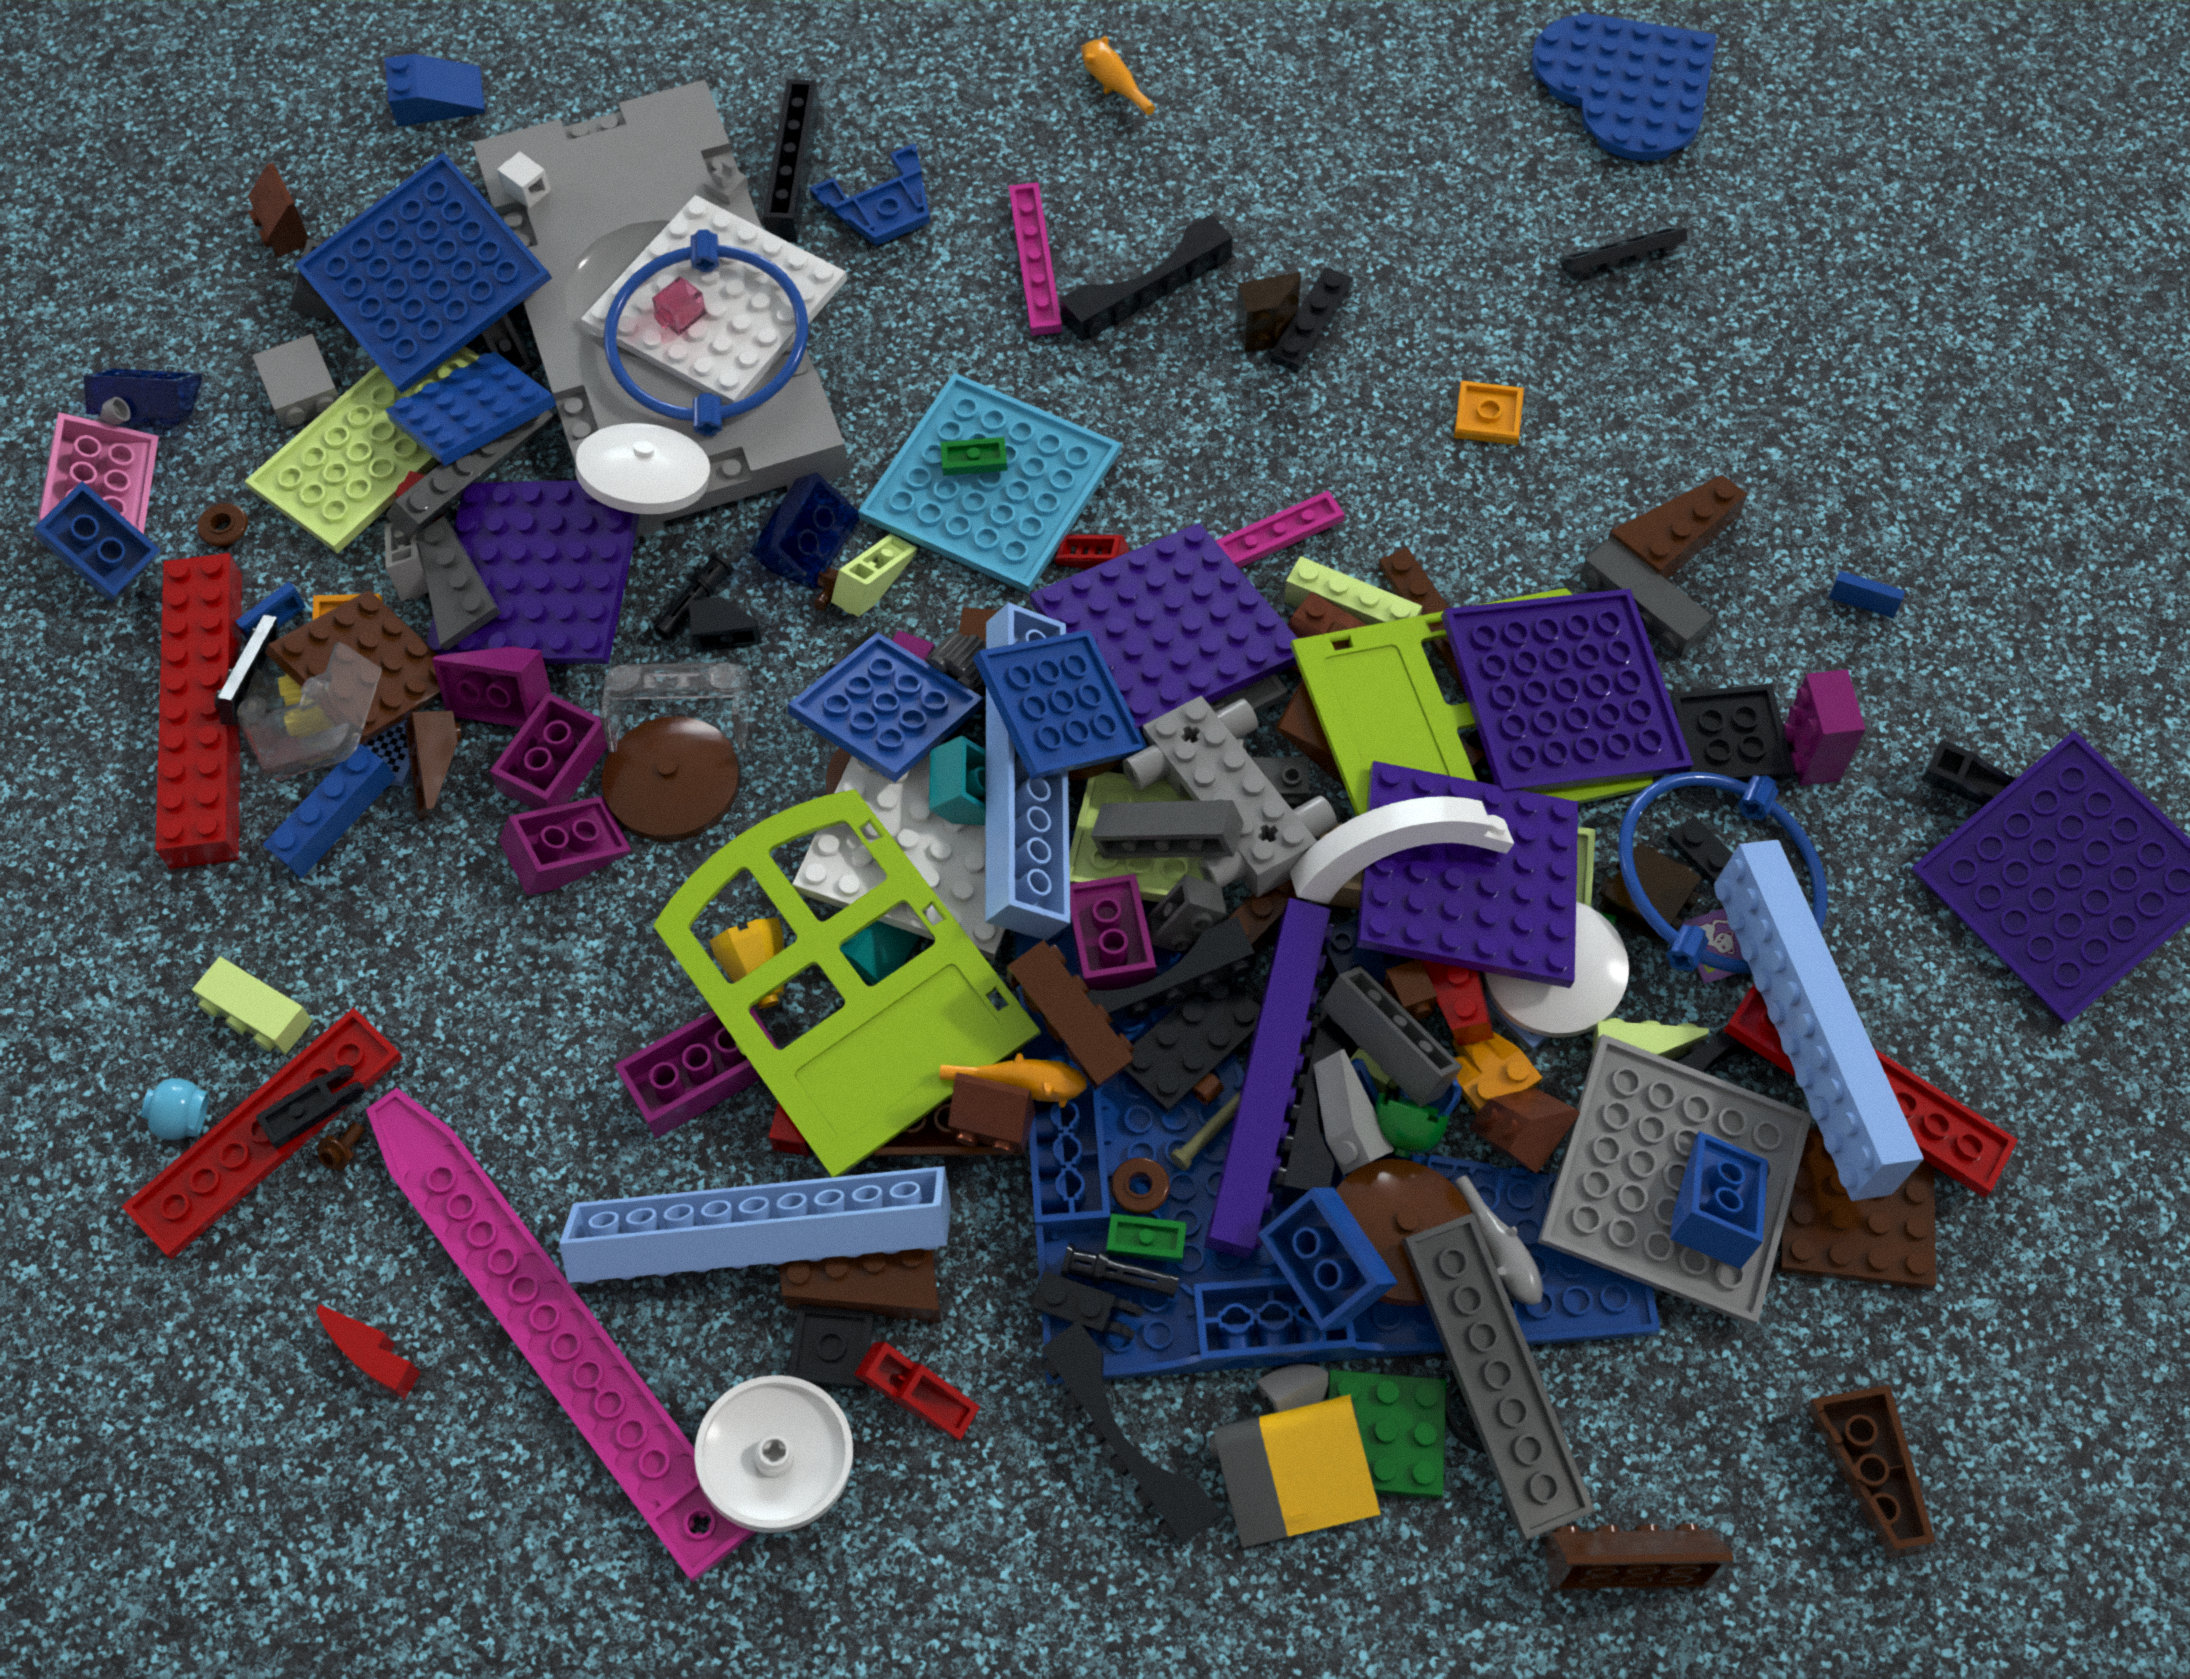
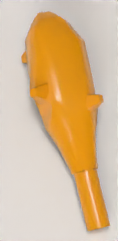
[1081,36,1155,115]
[939,1053,1087,1107]

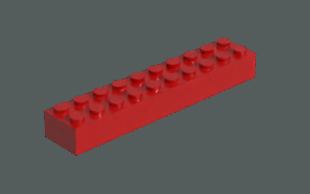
[155,553,242,869]

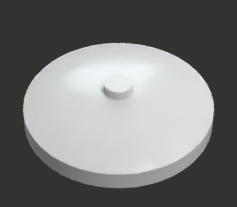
[575,423,710,514]
[1483,901,1629,1038]
[694,1375,853,1533]

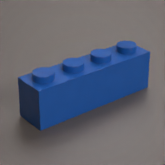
[262,743,396,879]

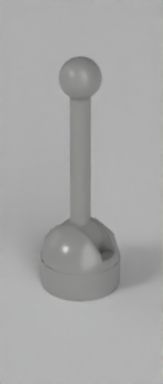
[93,397,131,425]

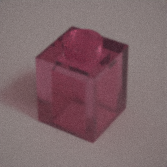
[652,276,707,336]

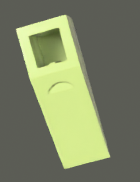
[1593,1018,1709,1060]

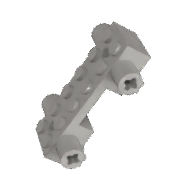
[1122,696,1337,898]

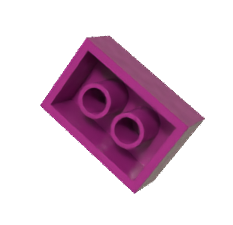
[1783,669,1866,786]
[489,693,612,810]

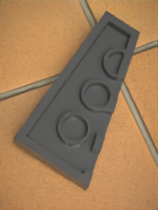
[416,516,501,651]

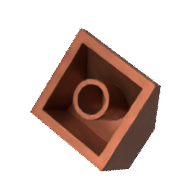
[248,162,310,258]
[1287,592,1367,677]
[948,1072,1036,1155]
[1469,1087,1580,1174]

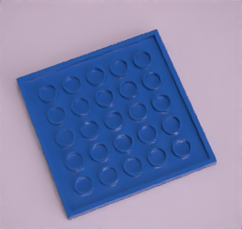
[294,152,552,394]

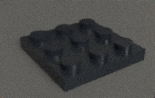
[1670,683,1795,788]

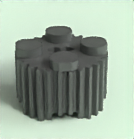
[926,630,986,697]

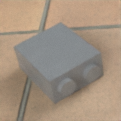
[252,334,340,429]

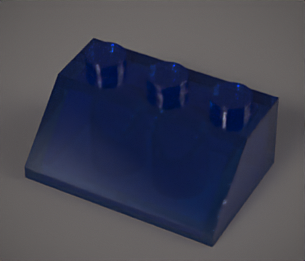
[83,368,202,424]
[749,472,859,589]

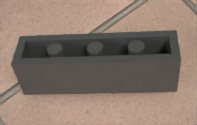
[1580,537,1713,658]
[1091,799,1244,859]
[1320,966,1462,1107]

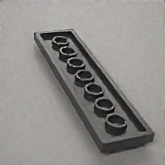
[1401,1213,1596,1541]

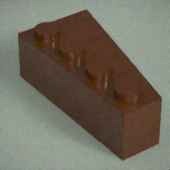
[1608,475,1747,580]
[1007,939,1135,1091]
[779,1248,942,1324]
[1807,1385,1936,1559]

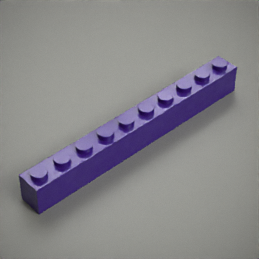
[1204,898,1334,1259]

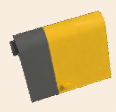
[1208,1394,1381,1548]

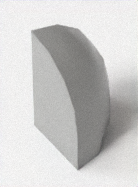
[1256,1364,1328,1413]

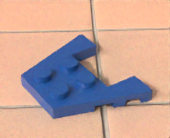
[809,144,930,246]

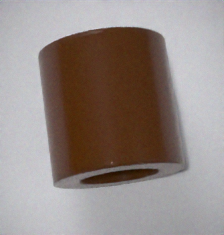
[1192,1073,1224,1106]

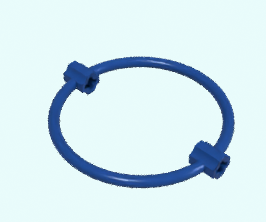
[604,229,809,436]
[1618,772,1828,974]

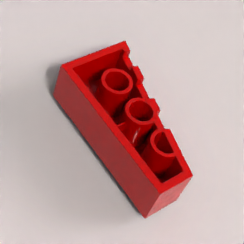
[1414,958,1494,1046]

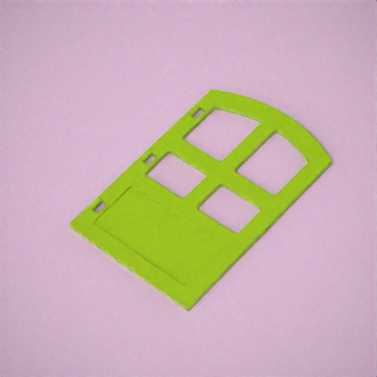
[1290,588,1653,816]
[653,789,1041,1177]

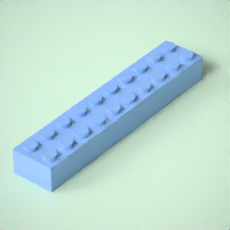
[985,602,1070,941]
[1714,840,1924,1201]
[559,1166,951,1283]

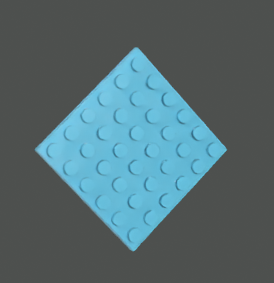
[858,373,1121,594]

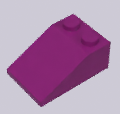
[432,646,551,727]
[499,796,631,896]
[1070,874,1156,991]

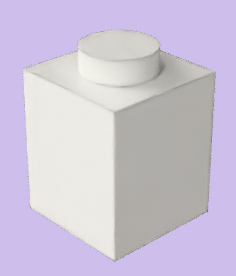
[497,151,551,209]

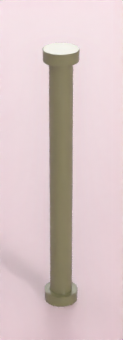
[1170,1046,1303,1171]

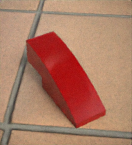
[316,1304,420,1400]
[854,1342,980,1440]

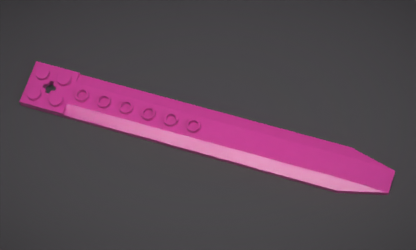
[366,1088,756,1583]

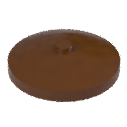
[602,716,740,842]
[1336,1159,1472,1306]

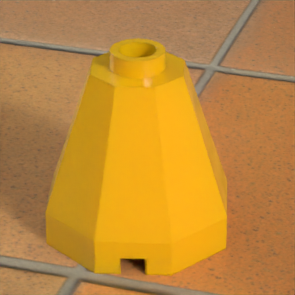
[709,918,785,1009]

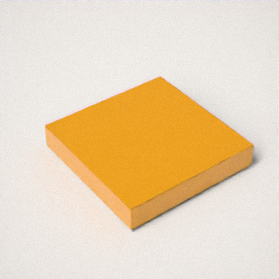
[1454,381,1524,445]

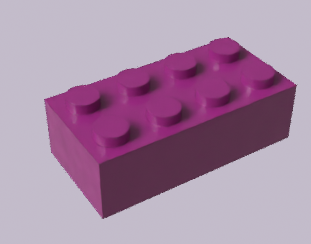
[614,1007,779,1139]

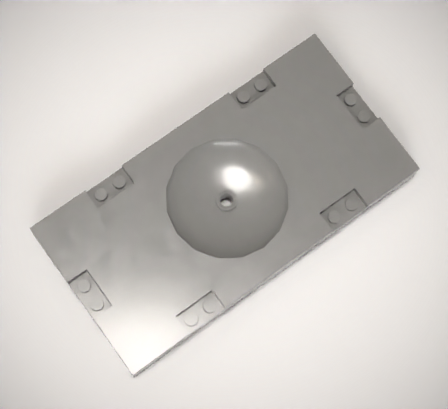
[473,80,850,538]

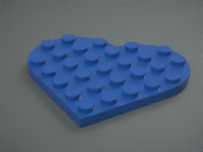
[1531,12,1717,161]

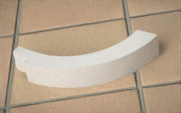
[1290,797,1514,904]

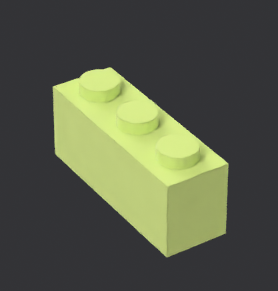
[192,956,313,1055]

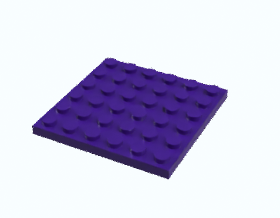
[426,480,640,664]
[1030,523,1298,734]
[1441,588,1693,792]
[1911,730,2190,1026]
[1356,761,1578,988]

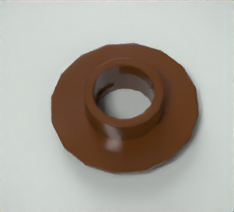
[196,503,249,547]
[1110,1157,1170,1214]

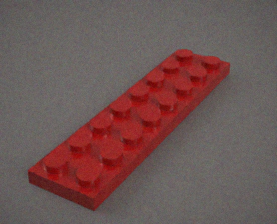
[1723,983,2018,1199]
[121,1007,403,1260]

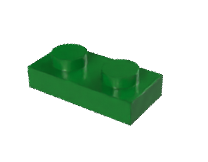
[940,437,1008,476]
[1106,1214,1187,1263]

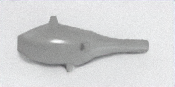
[1455,1175,1544,1306]

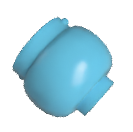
[141,1078,209,1140]

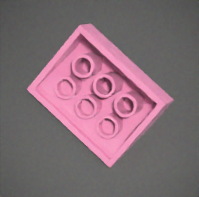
[34,412,159,540]

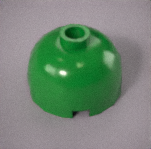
[1374,1092,1450,1158]

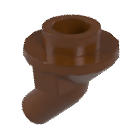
[813,567,839,611]
[317,1121,366,1171]

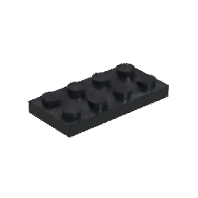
[1121,978,1260,1115]

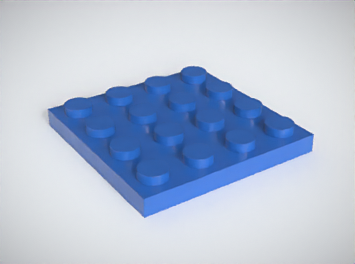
[385,351,556,466]
[973,630,1148,780]
[788,632,983,783]

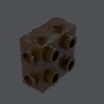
[1598,842,1702,946]

